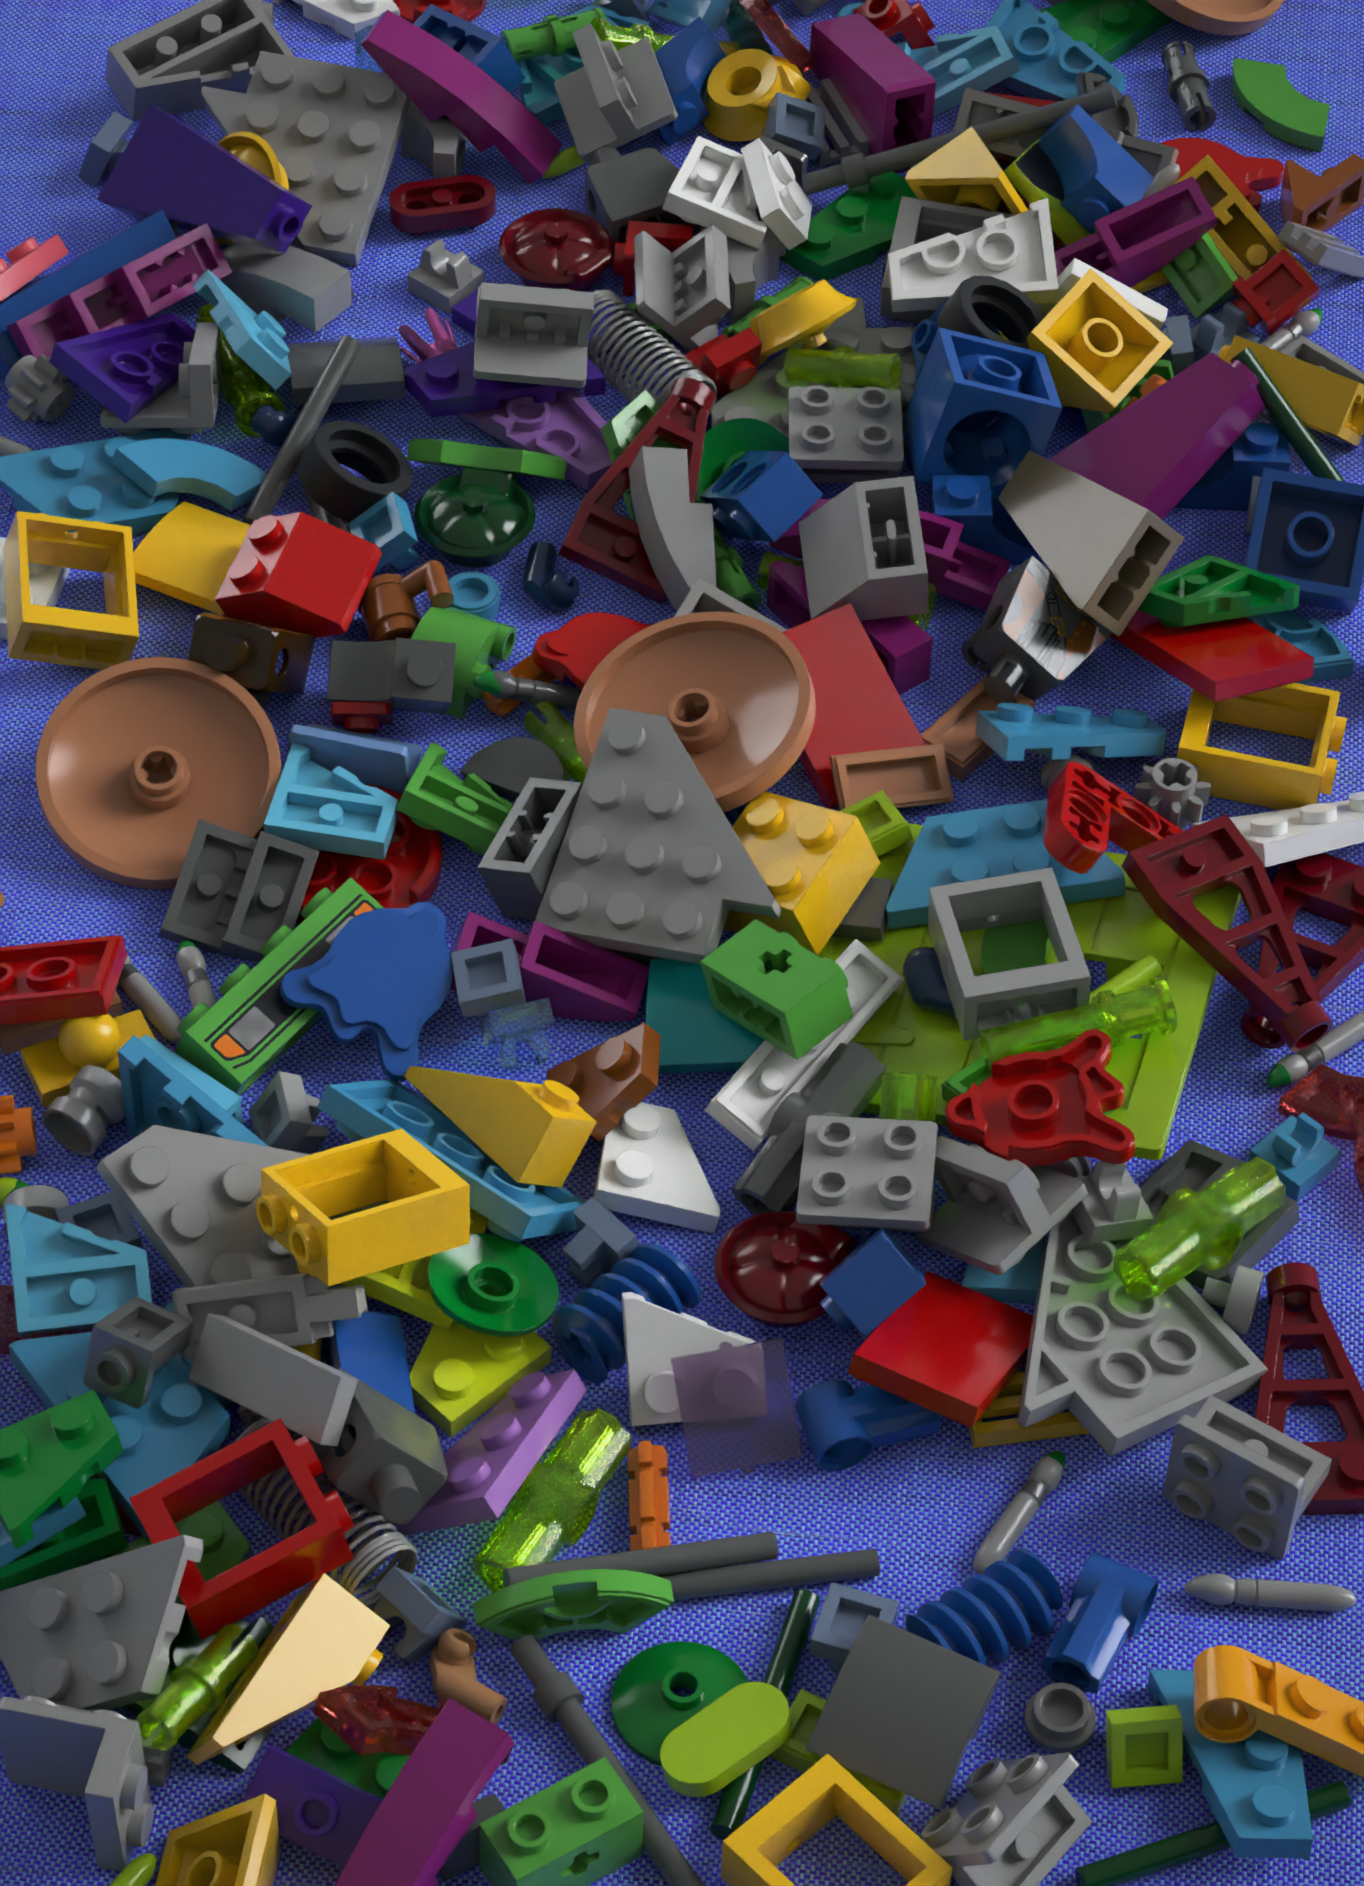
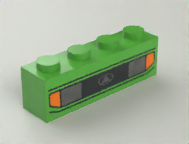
[174,877,384,1096]

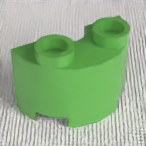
[411,606,517,719]

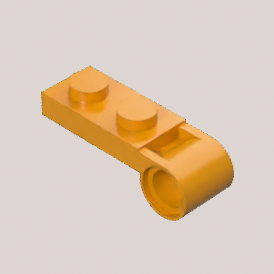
[1193,1645,1364,1778]

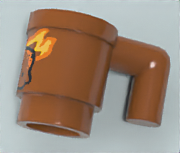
[358,560,454,642]

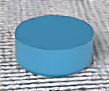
[446,572,500,620]

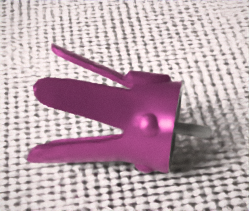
[399,307,458,363]

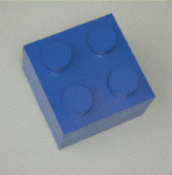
[1244,468,1364,613]

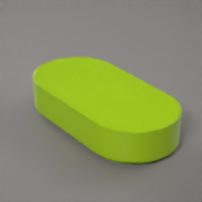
[660,1682,791,1797]

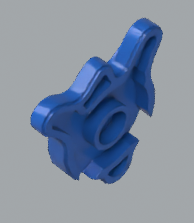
[279,902,453,1081]

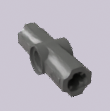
[733,1041,888,1216]

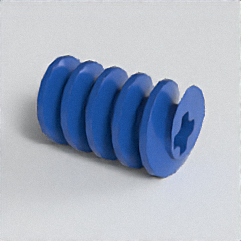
[552,1243,701,1383]
[905,1548,1063,1665]

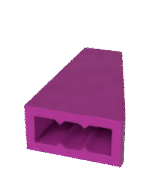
[809,13,936,174]
[1049,352,1266,520]

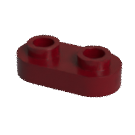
[389,175,496,234]

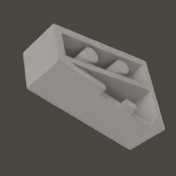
[105,0,295,121]

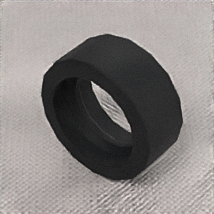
[937,275,1044,350]
[297,420,413,523]

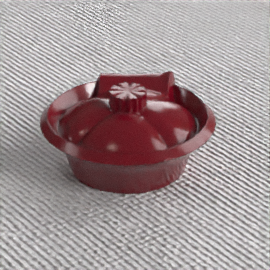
[499,208,614,291]
[714,1211,856,1328]

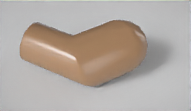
[429,1628,508,1725]

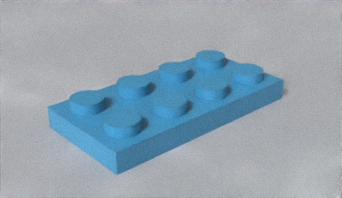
[317,1079,586,1242]

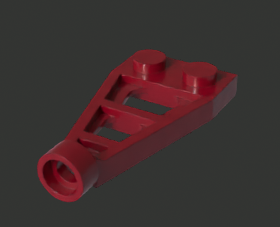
[558,377,716,604]
[1121,814,1333,1053]
[1240,853,1364,1049]
[1254,1263,1364,1515]

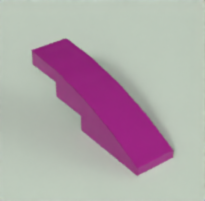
[360,10,563,184]
[6,223,232,359]
[334,1698,514,1886]

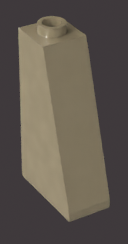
[998,450,1185,637]

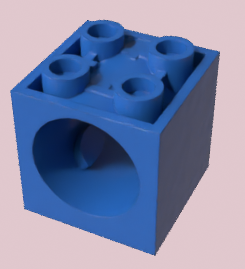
[902,327,1062,495]

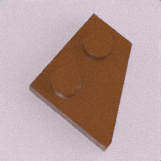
[546,1022,661,1142]

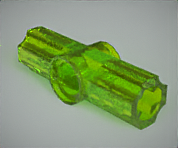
[1113,1156,1286,1302]
[474,1408,632,1592]

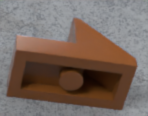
[1280,154,1364,253]

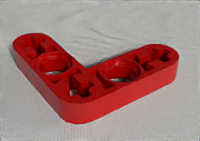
[1043,761,1183,874]

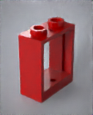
[129,1418,355,1640]

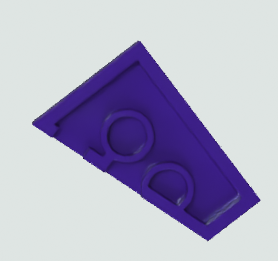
[49,313,195,423]
[404,342,606,418]

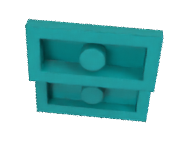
[646,959,765,1074]

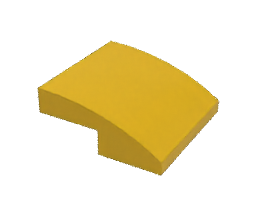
[133,501,251,616]

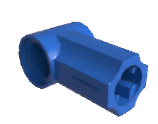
[795,1380,941,1471]
[1042,1552,1159,1694]

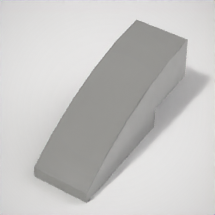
[219,243,352,333]
[629,446,717,612]

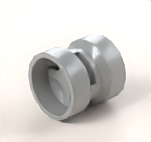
[43,1065,125,1156]

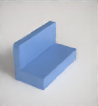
[288,723,423,794]

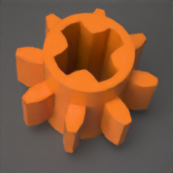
[0,1095,38,1175]

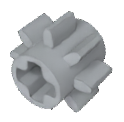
[4,354,74,423]
[1134,758,1211,829]

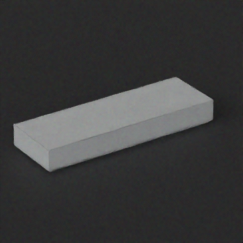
[188,1314,358,1447]

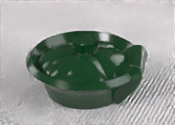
[414,466,536,568]

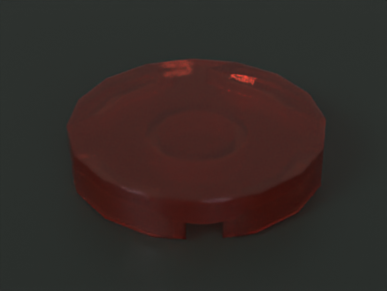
[738,0,816,75]

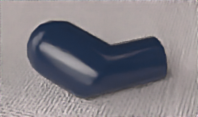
[251,405,327,448]
[523,542,580,611]
[903,947,956,1018]

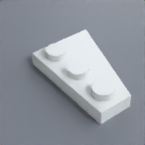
[888,198,1059,312]
[1191,791,1364,868]

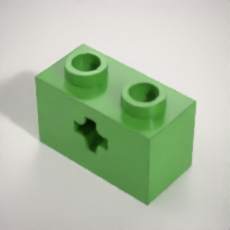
[700,919,853,1060]
[479,1757,644,1886]

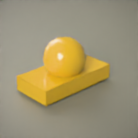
[20,1009,156,1108]

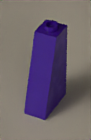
[97,105,312,253]

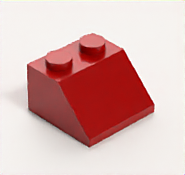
[215,512,382,638]

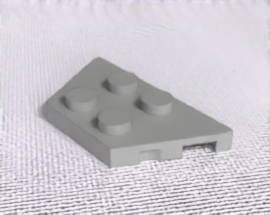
[0,1535,203,1711]

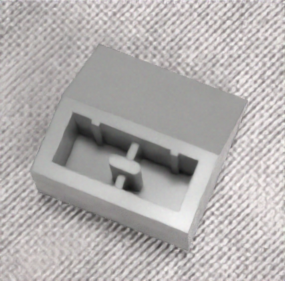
[798,476,929,621]

